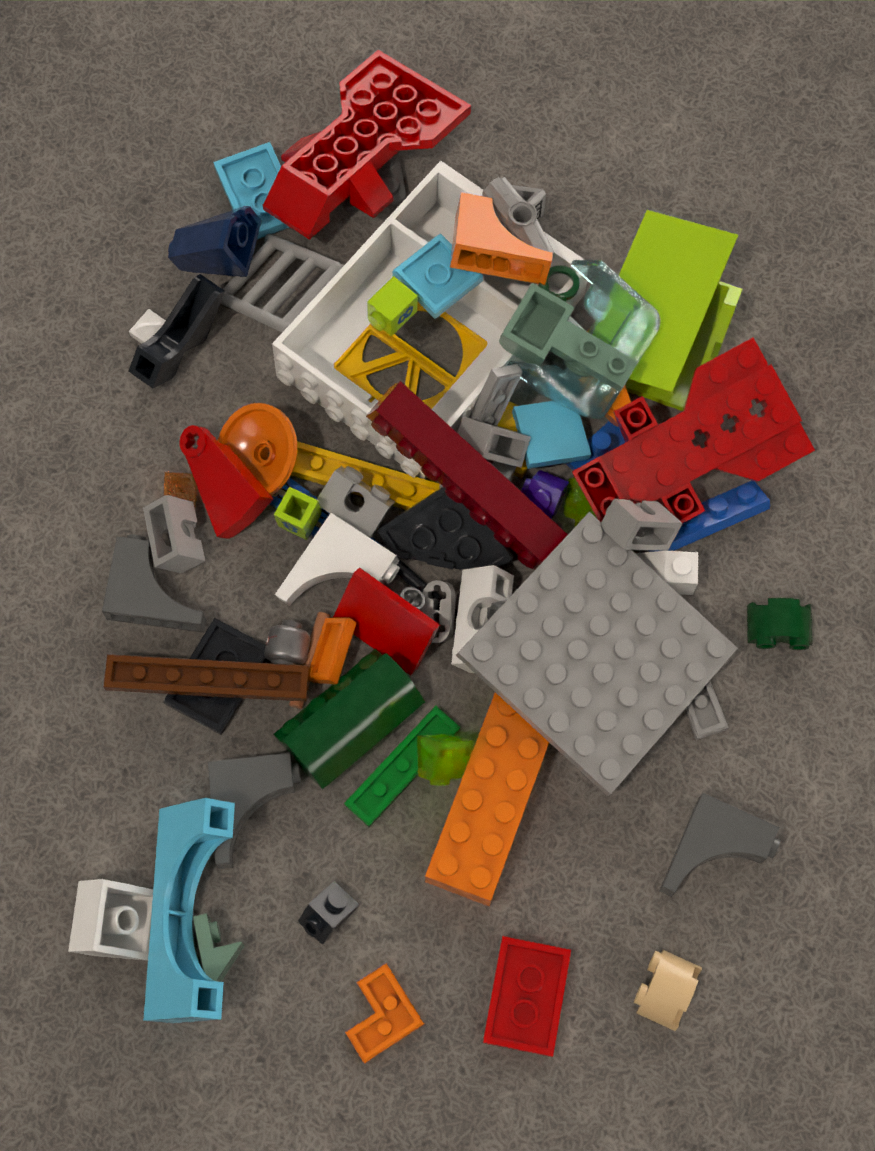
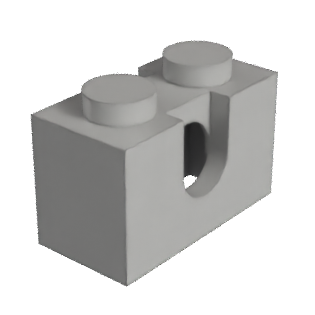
[457,417,531,467]
[317,466,395,538]
[143,495,205,573]
[601,499,683,551]

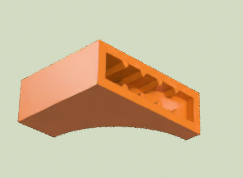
[450,192,553,285]

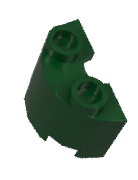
[747,598,812,650]

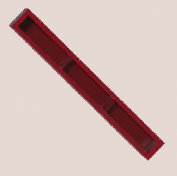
[366,381,568,570]

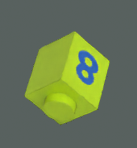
[367,276,418,336]
[274,487,322,540]

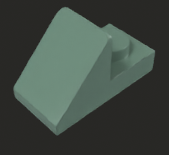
[193,913,245,982]

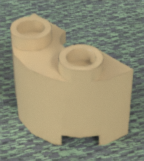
[634,949,702,1031]

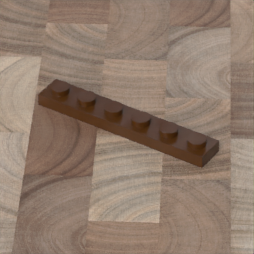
[103,654,310,702]

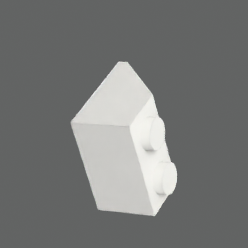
[68,879,153,961]

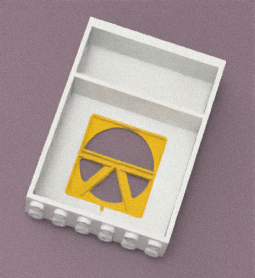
[272,161,591,480]

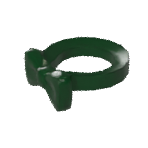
[537,266,580,302]

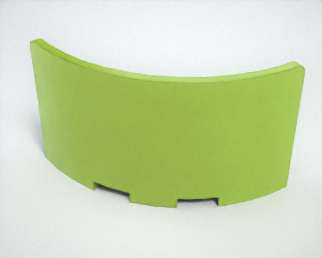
[625,281,743,411]

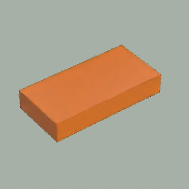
[309,618,357,684]

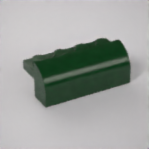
[273,649,425,790]

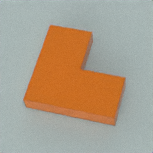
[345,963,424,1064]

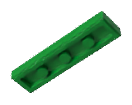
[344,705,461,827]

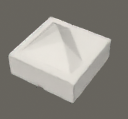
[129,309,166,344]

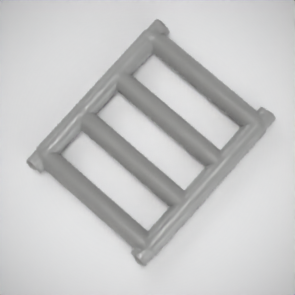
[220,234,344,333]

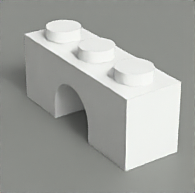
[451,565,514,673]

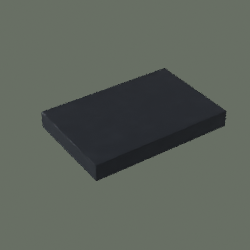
[163,618,267,735]

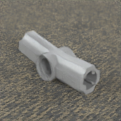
[482,177,555,259]

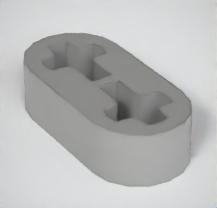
[422,580,456,643]

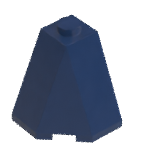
[168,206,262,277]

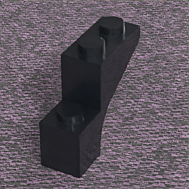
[128,274,225,389]

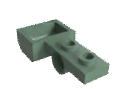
[499,283,638,392]

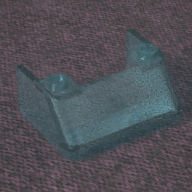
[507,260,661,419]

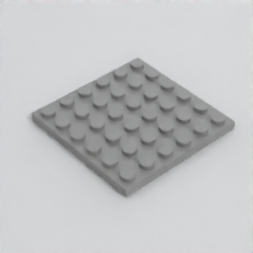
[456,512,738,796]

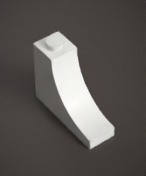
[275,513,400,606]

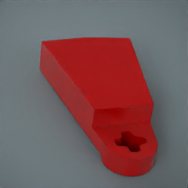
[179,425,274,539]

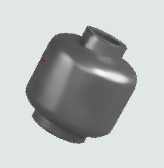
[264,620,311,665]

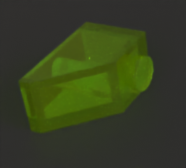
[417,734,474,786]

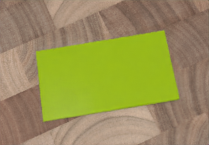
[593,210,738,393]

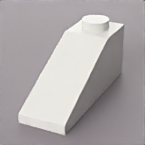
[635,550,698,595]

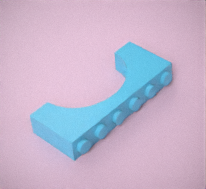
[143,798,235,1023]

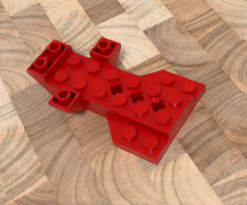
[263,50,471,240]
[572,337,815,523]

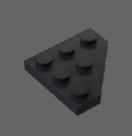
[377,486,513,570]

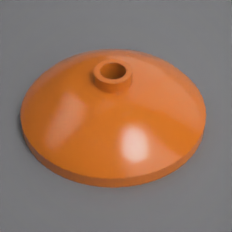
[218,403,297,496]

